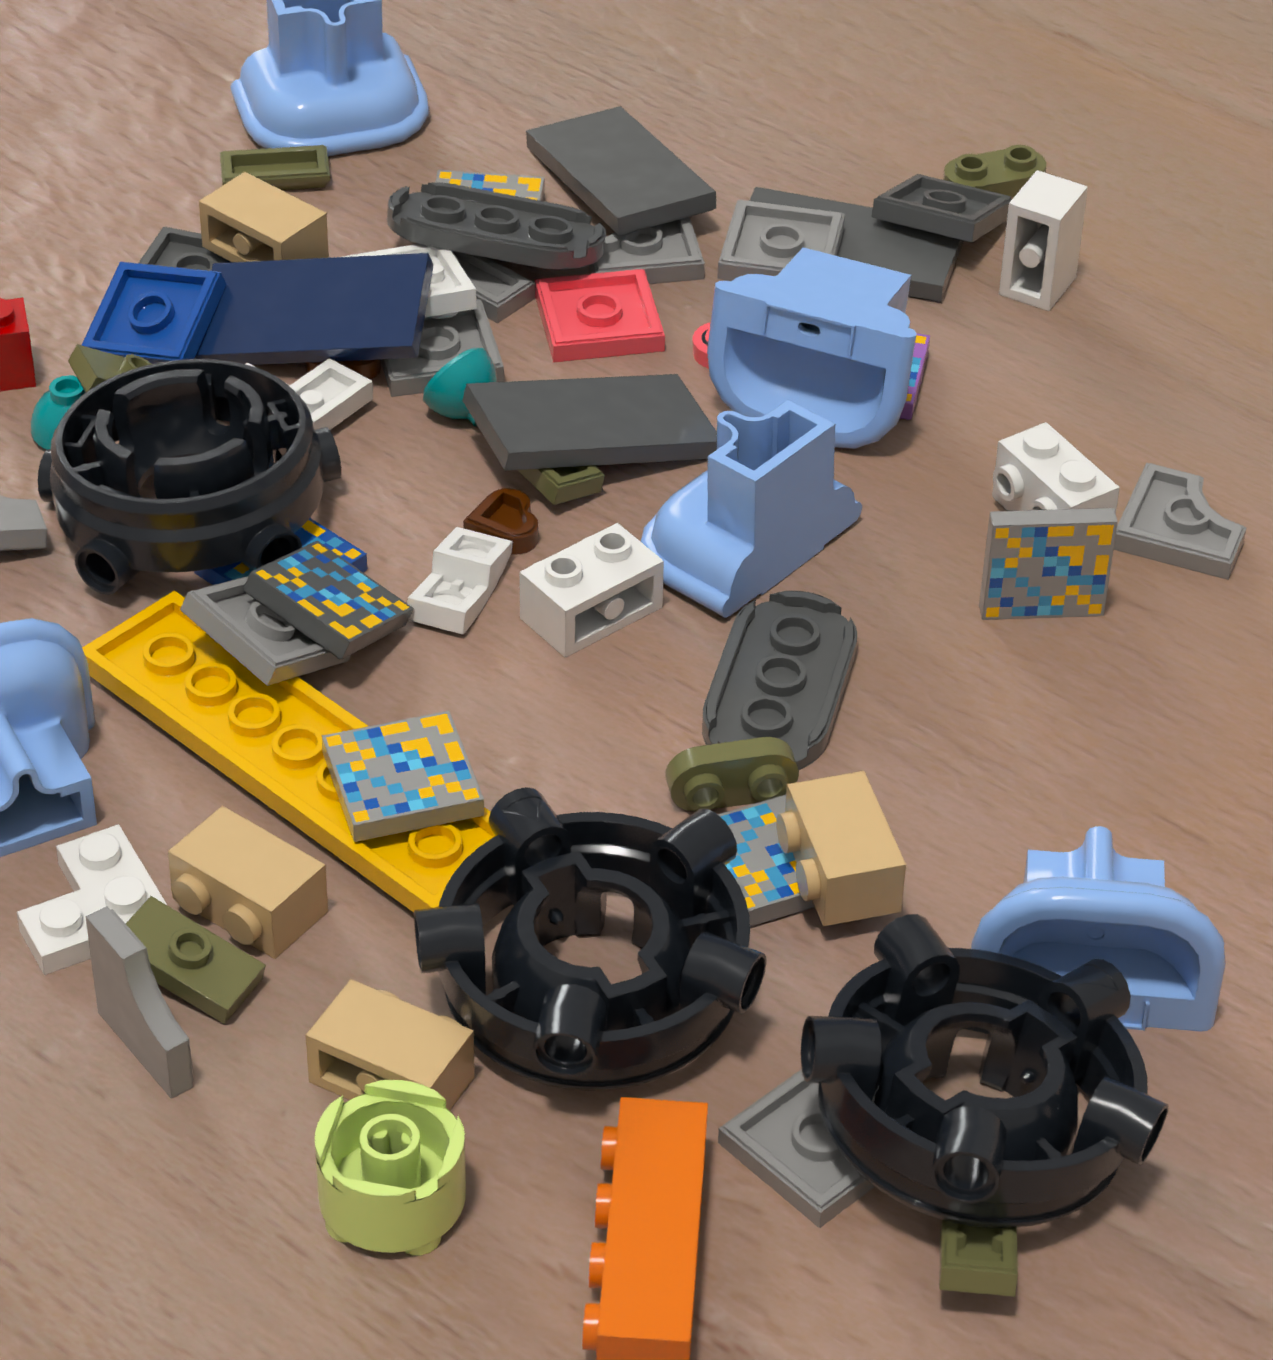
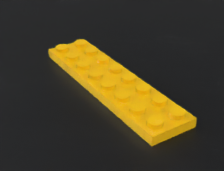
[82,590,495,913]

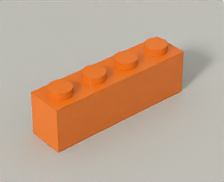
[582,1097,708,1360]

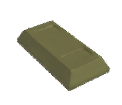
[220,145,330,190]

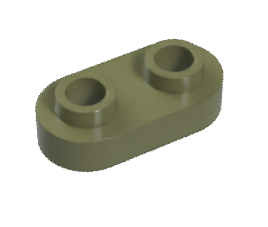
[943,145,1046,198]
[665,737,799,812]

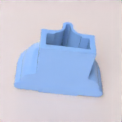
[230,0,429,156]
[707,247,916,449]
[641,400,862,618]
[0,618,97,857]
[971,826,1226,1031]

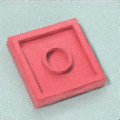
[535,269,665,362]

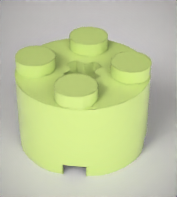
[315,1080,466,1256]

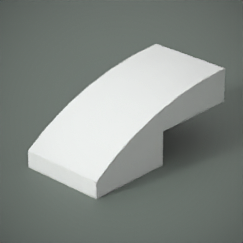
[407,527,513,635]

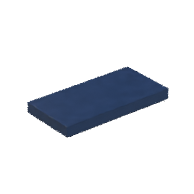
[195,253,434,365]

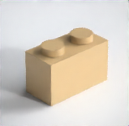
[199,172,329,262]
[776,771,906,926]
[168,805,328,959]
[306,979,475,1111]

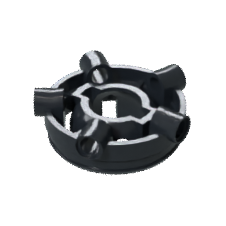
[37,359,342,595]
[414,787,767,1091]
[801,914,1169,1228]

